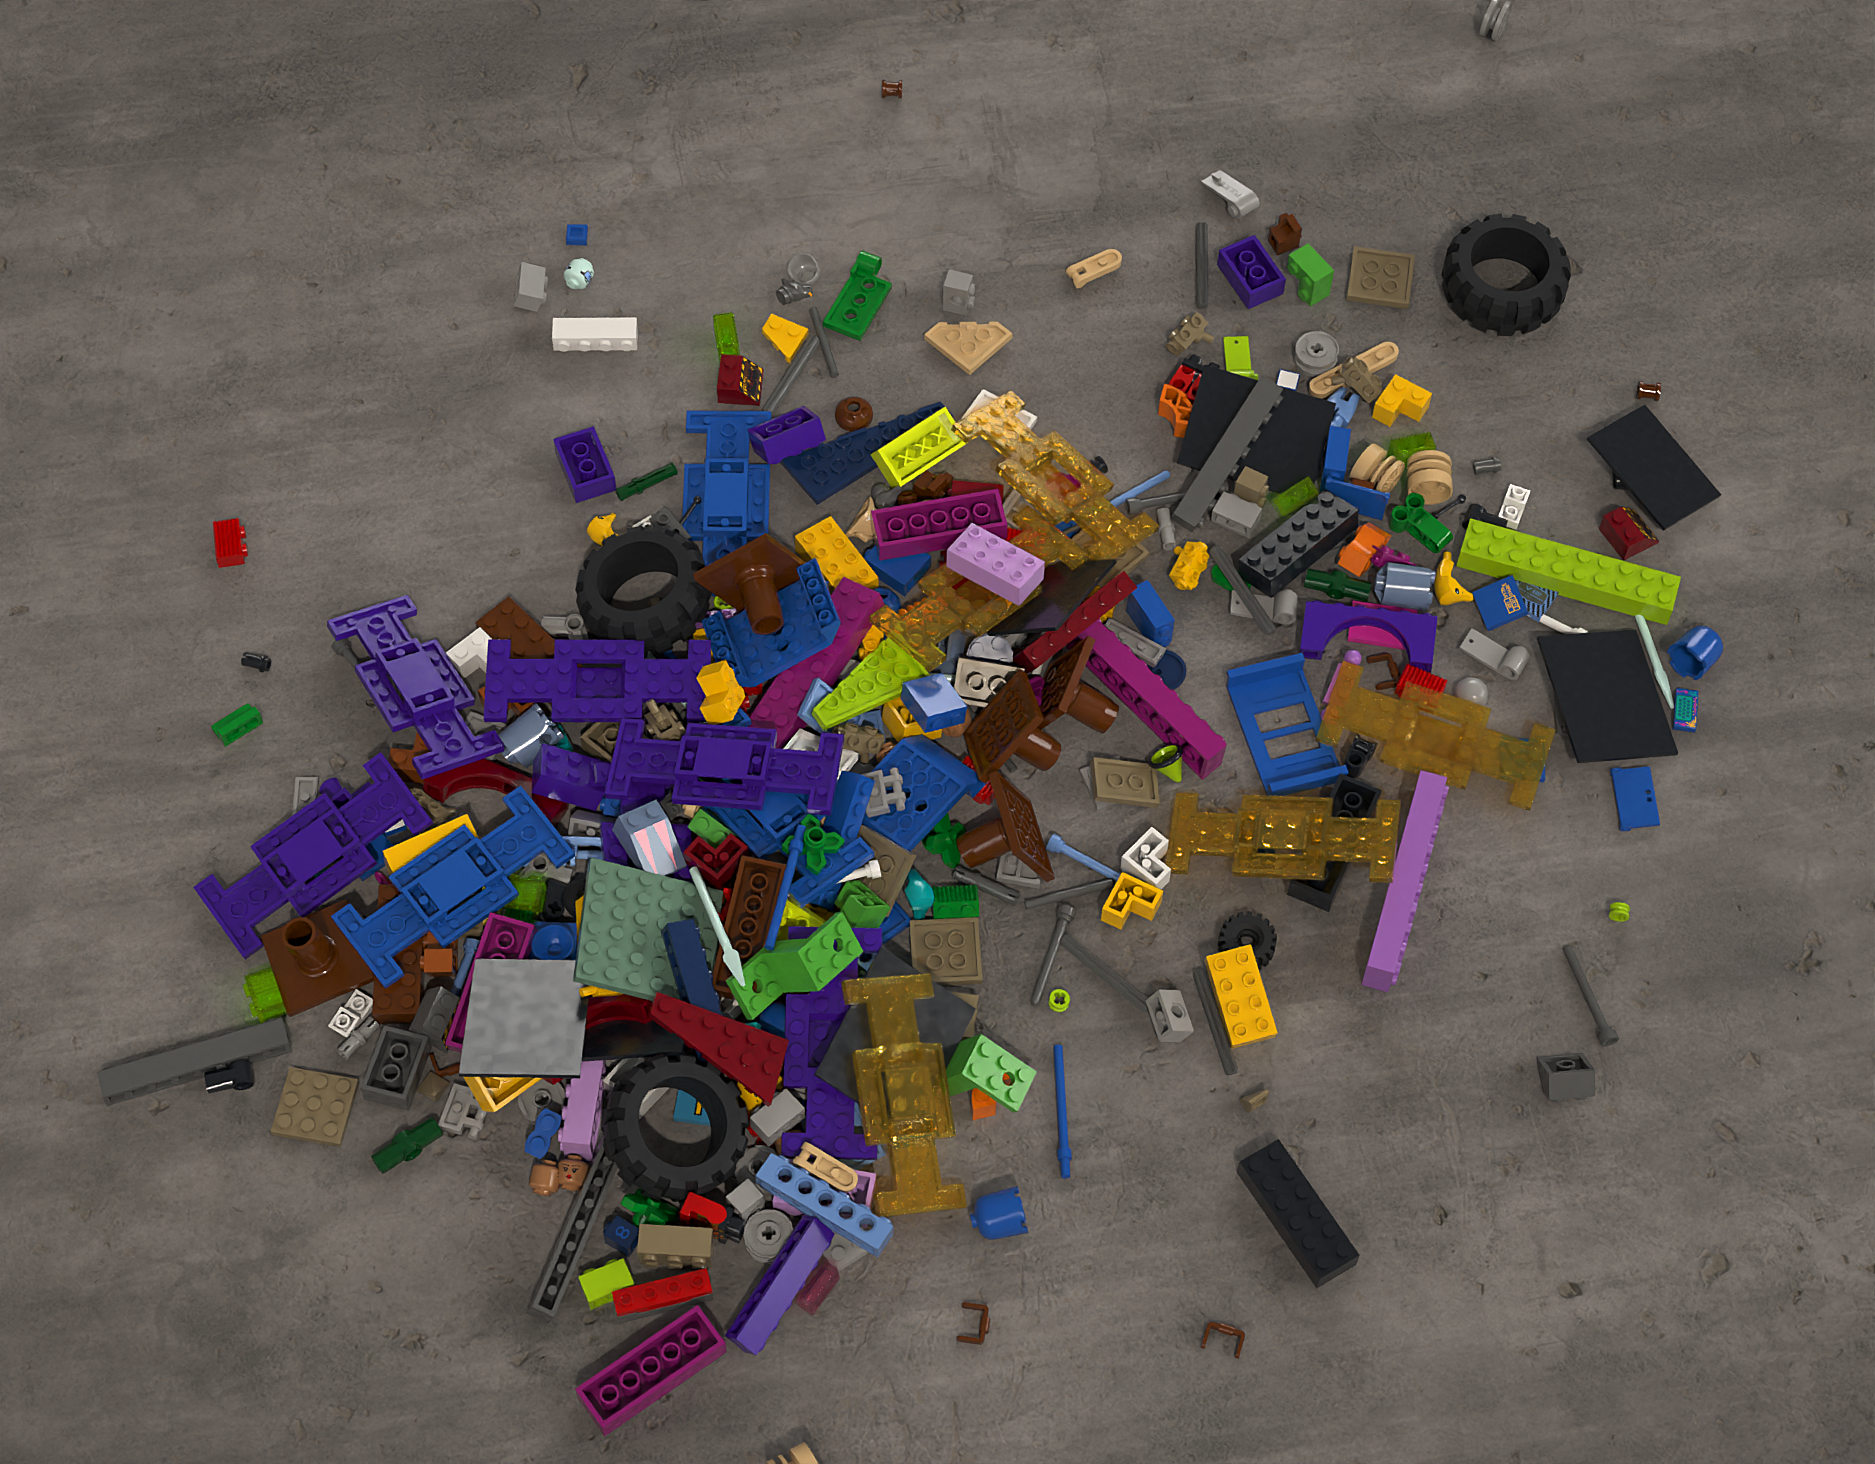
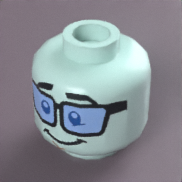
[563,258,594,289]

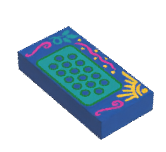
[1673,688,1698,733]

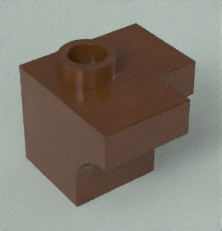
[1268,213,1302,256]
[913,470,954,501]

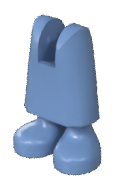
[1327,387,1360,438]

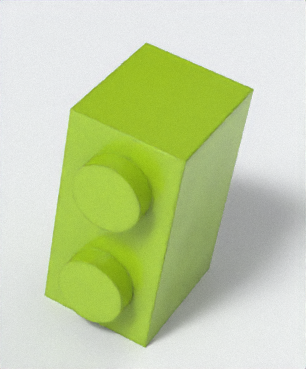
[578,1258,635,1310]

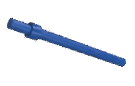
[764,825,806,950]
[1053,1045,1072,1179]

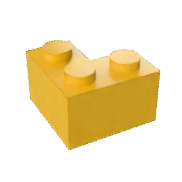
[1372,374,1432,427]
[696,660,745,725]
[882,696,942,743]
[1101,872,1163,930]

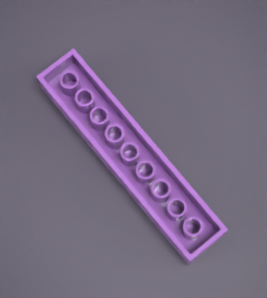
[1361,770,1449,992]

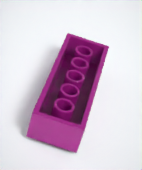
[871,489,1008,560]
[445,912,538,1053]
[575,1305,727,1437]

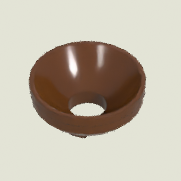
[835,396,873,432]

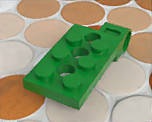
[823,250,892,341]

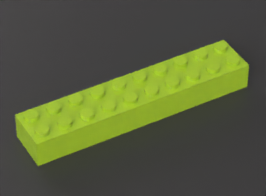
[1456,518,1681,625]

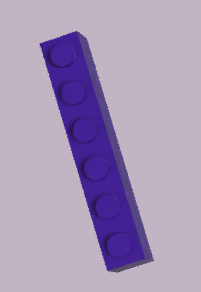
[725,1215,835,1355]

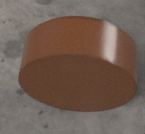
[897,491,918,505]

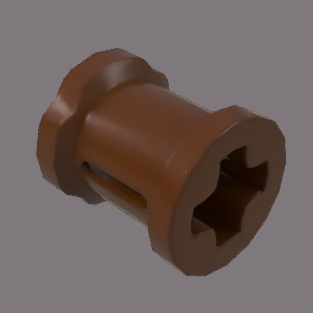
[882,80,902,98]
[1636,381,1661,401]

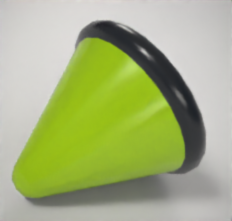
[1148,744,1183,783]

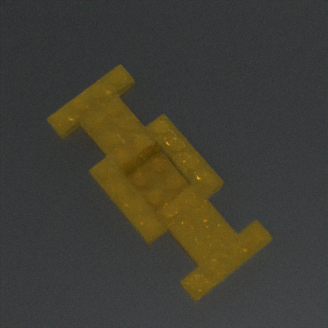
[951,391,1159,561]
[869,505,1089,672]
[1316,661,1556,811]
[1165,792,1401,883]
[842,973,967,1217]

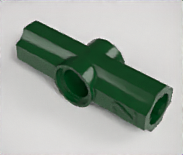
[1304,568,1372,602]
[371,1117,443,1174]

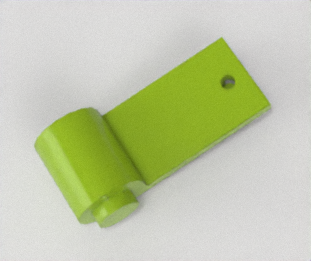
[1223,336,1258,380]

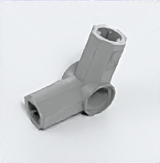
[541,614,589,640]
[511,853,576,897]

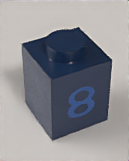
[603,1216,639,1257]

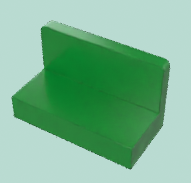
[211,703,263,747]

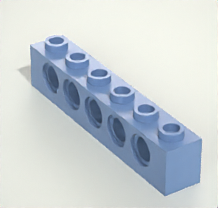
[755,1153,893,1258]

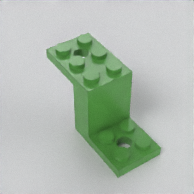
[726,912,863,1020]
[937,1034,1037,1113]

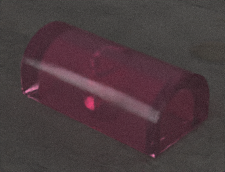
[796,1262,840,1316]

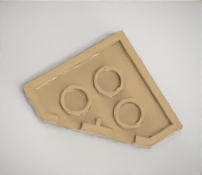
[924,322,1013,375]

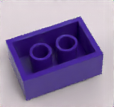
[1217,235,1286,309]
[747,406,826,465]
[553,426,616,503]
[531,743,606,811]

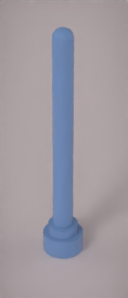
[1082,470,1170,525]
[1046,833,1121,882]
[450,938,480,997]

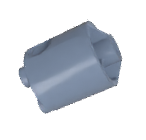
[1374,562,1436,611]
[498,703,565,768]

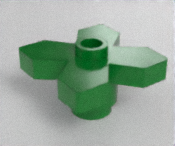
[922,813,966,868]
[781,814,845,875]
[620,1188,680,1228]

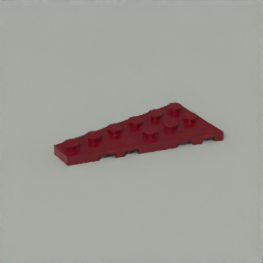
[648,992,789,1107]

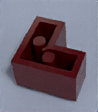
[683,833,750,890]

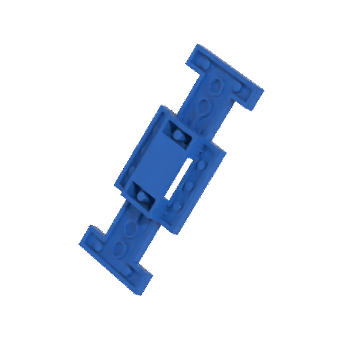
[682,411,771,596]
[709,707,875,908]
[331,786,575,989]

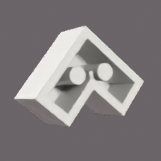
[446,627,492,680]
[1120,827,1171,890]

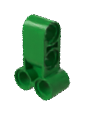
[1388,493,1453,554]

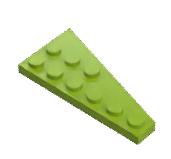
[811,628,930,731]

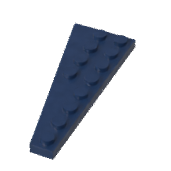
[780,402,953,505]

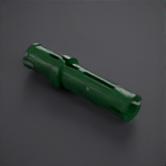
[615,462,678,501]

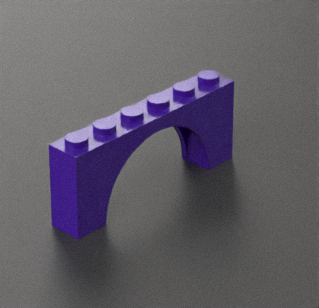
[1300,600,1438,673]

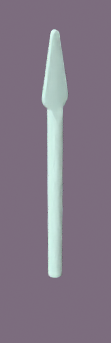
[1635,615,1674,709]
[689,867,745,987]

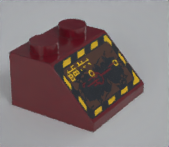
[717,354,764,406]
[1599,507,1659,561]

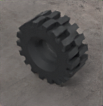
[1218,911,1277,970]

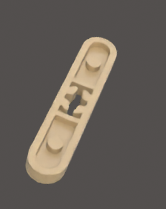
[1309,342,1399,399]

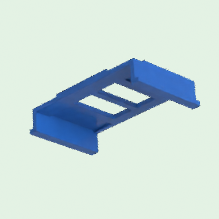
[1226,653,1349,799]

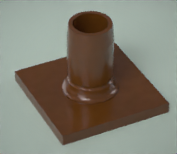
[693,533,806,635]
[1038,636,1119,734]
[963,669,1061,784]
[957,771,1055,882]
[261,899,374,1017]

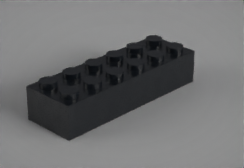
[1239,489,1359,598]
[1287,773,1382,912]
[1237,1139,1360,1289]

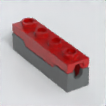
[612,1268,713,1324]

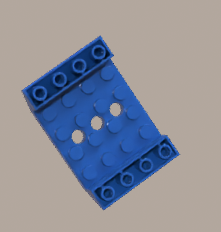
[701,558,841,687]
[861,734,988,852]

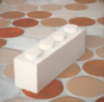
[552,317,638,352]

